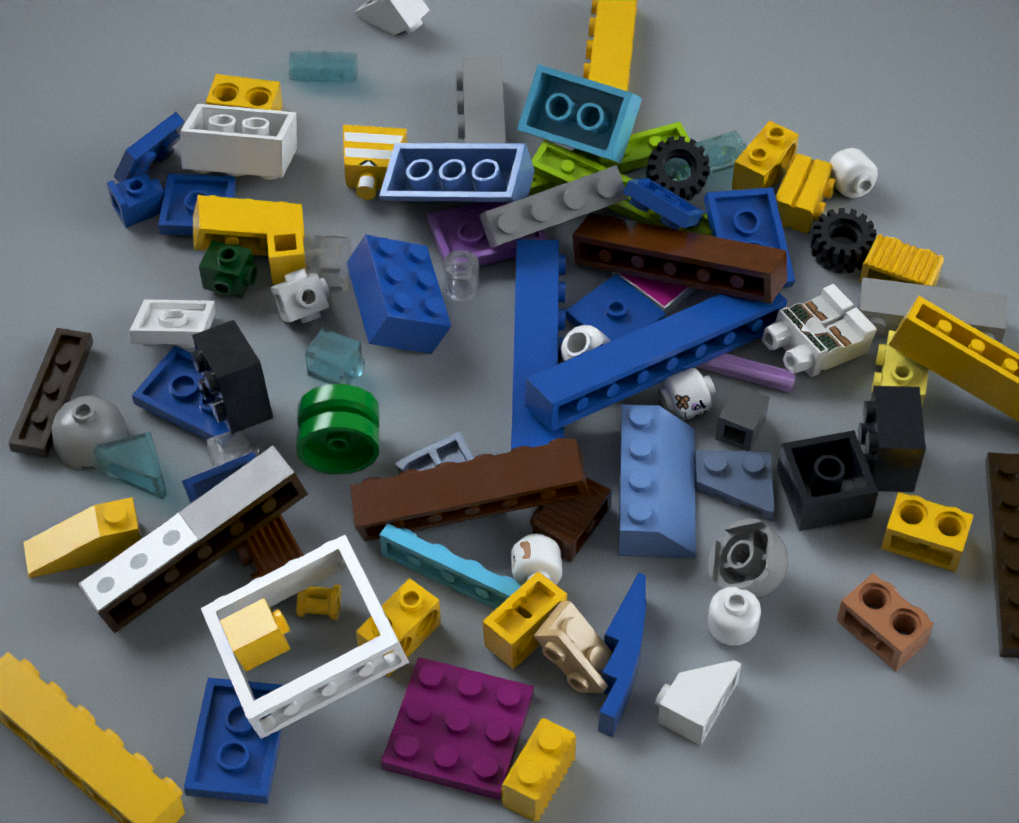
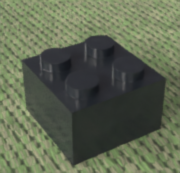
[190,320,273,434]
[858,386,926,492]
[777,430,878,531]

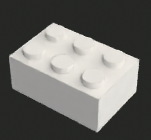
[180,104,297,180]

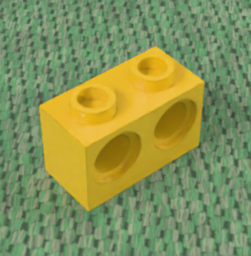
[206,74,283,111]
[731,121,799,190]
[881,492,974,572]
[482,571,568,670]
[356,578,441,677]

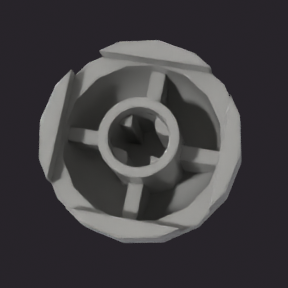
[52,395,128,471]
[708,519,789,599]

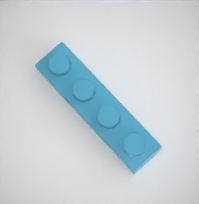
[379,523,521,609]

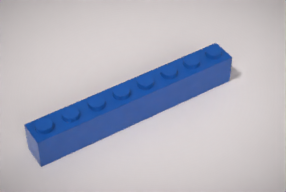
[511,239,566,450]
[525,293,787,432]

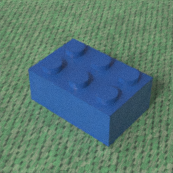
[346,234,452,354]

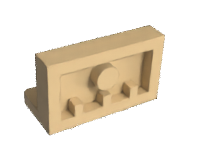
[534,601,613,693]

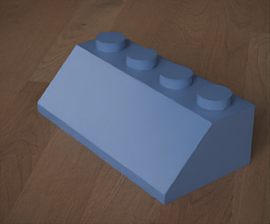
[379,143,535,202]
[618,404,696,558]

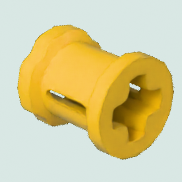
[296,584,342,620]

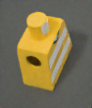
[343,124,408,200]

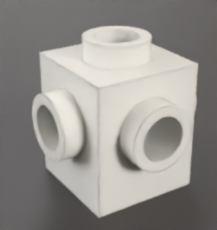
[270,269,330,323]

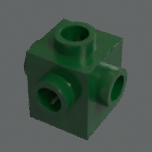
[199,240,258,298]

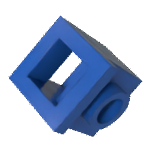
[107,172,164,228]

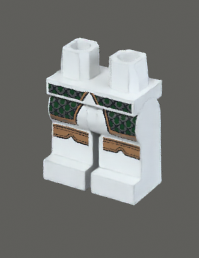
[762,284,877,378]

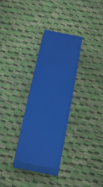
[598,572,646,737]

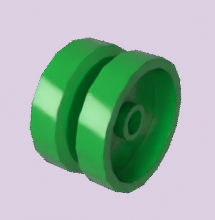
[296,384,380,475]

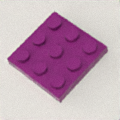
[381,657,534,800]

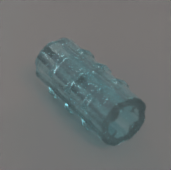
[289,50,358,82]

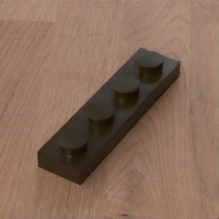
[8,328,93,458]

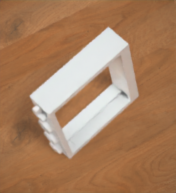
[201,535,409,739]

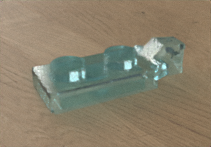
[665,130,747,181]

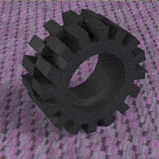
[646,136,710,201]
[810,208,877,273]

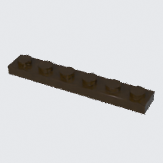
[985,452,1019,658]

